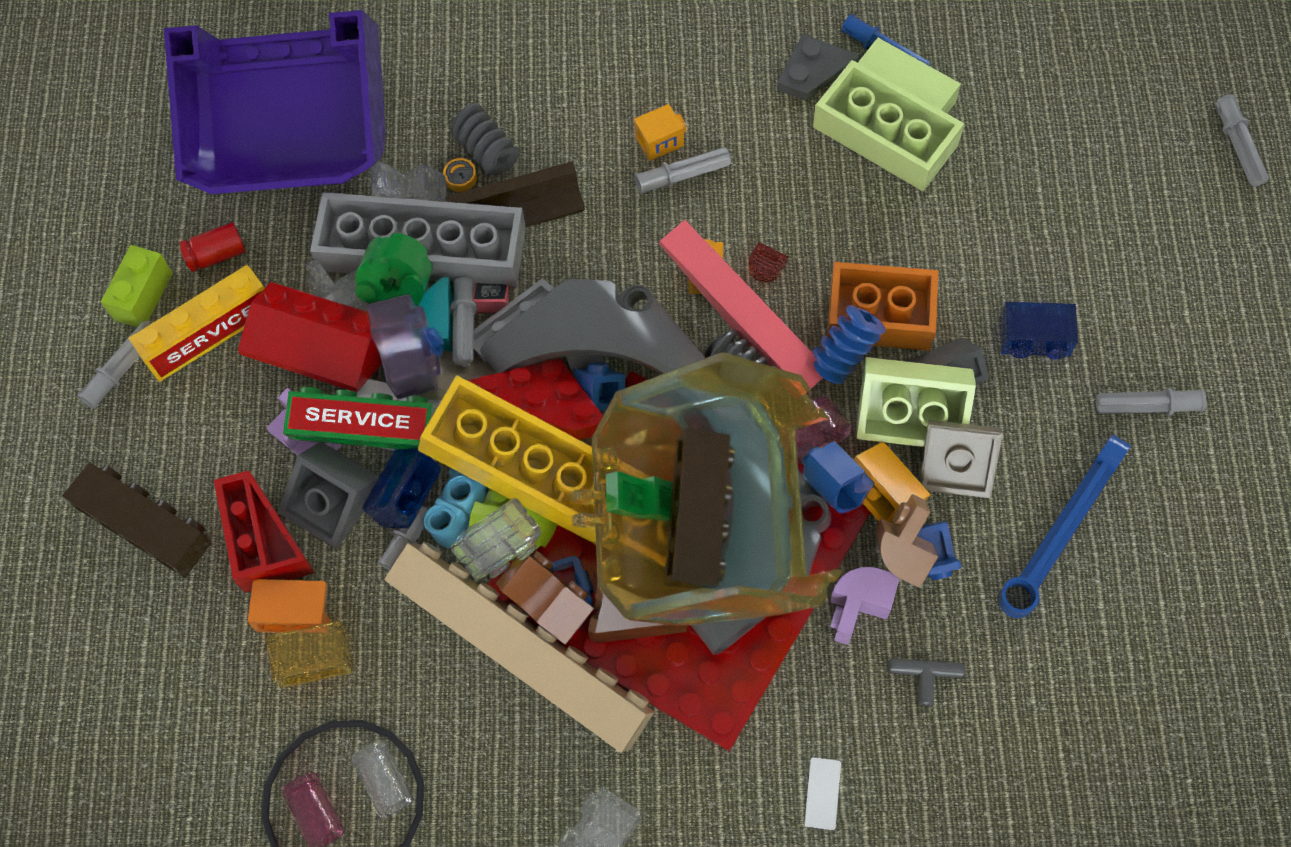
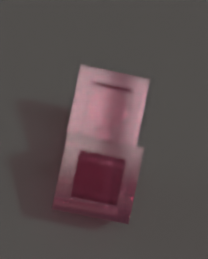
[774,396,852,464]

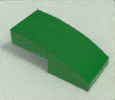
[606,471,673,521]

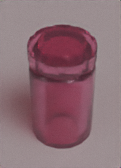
[281,772,345,847]

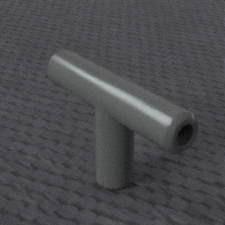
[888,658,965,707]

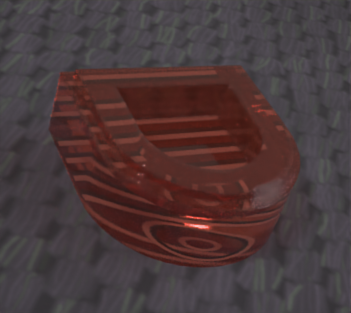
[748,242,788,283]

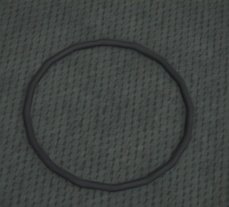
[261,720,424,847]

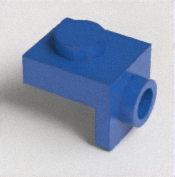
[917,521,962,580]

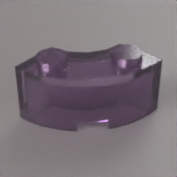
[368,294,442,400]

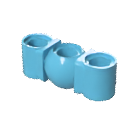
[424,472,490,548]

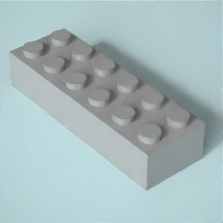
[310,192,526,287]

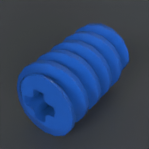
[813,305,886,384]

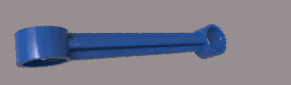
[998,434,1131,618]

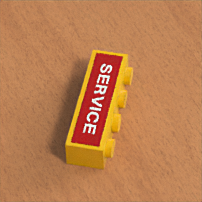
[128,264,265,382]

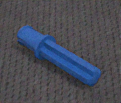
[841,14,930,66]

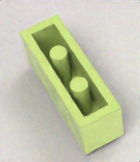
[858,38,961,114]

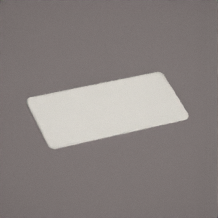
[805,757,841,830]

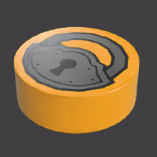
[443,158,477,192]

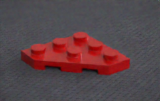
[467,358,608,440]

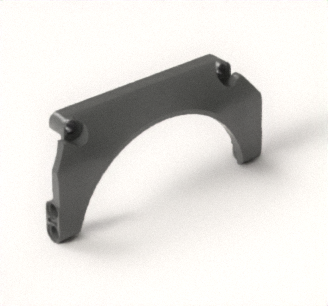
[480,279,832,655]

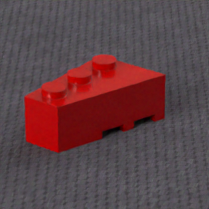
[213,470,315,593]

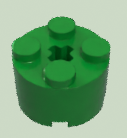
[355,233,433,317]

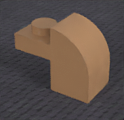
[876,494,938,588]

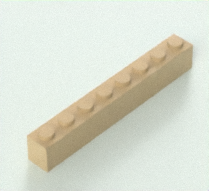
[384,541,655,753]

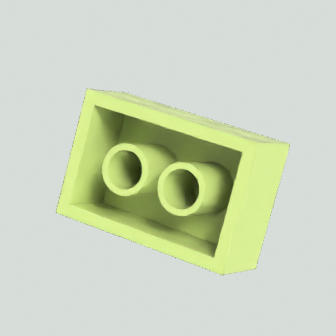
[856,357,976,447]

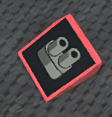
[473,283,510,313]

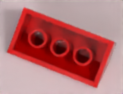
[238,282,392,393]

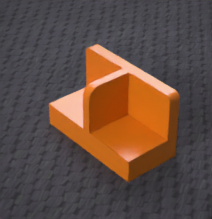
[247,579,331,634]

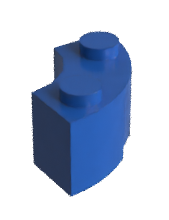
[802,441,874,513]

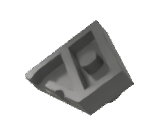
[777,34,859,101]

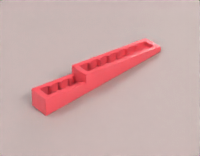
[658,220,823,398]

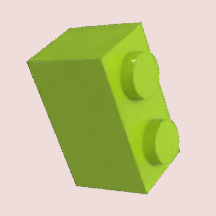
[100,245,173,327]

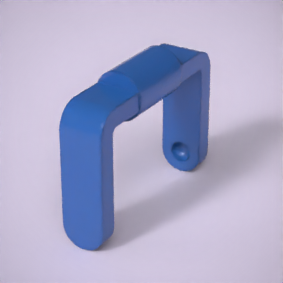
[550,556,594,611]

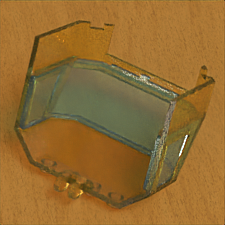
[571,352,843,627]

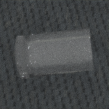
[351,741,414,818]

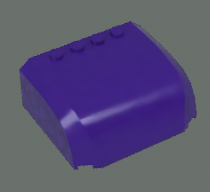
[164,10,385,195]

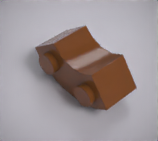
[496,549,594,644]

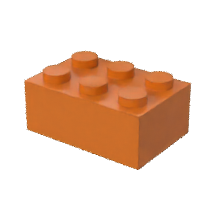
[827,262,939,351]

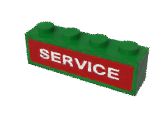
[283,387,436,451]

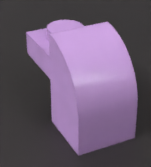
[830,567,900,645]

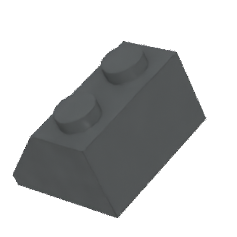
[278,442,380,549]

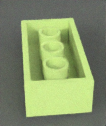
[813,60,964,191]

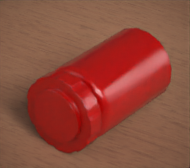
[179,221,247,273]

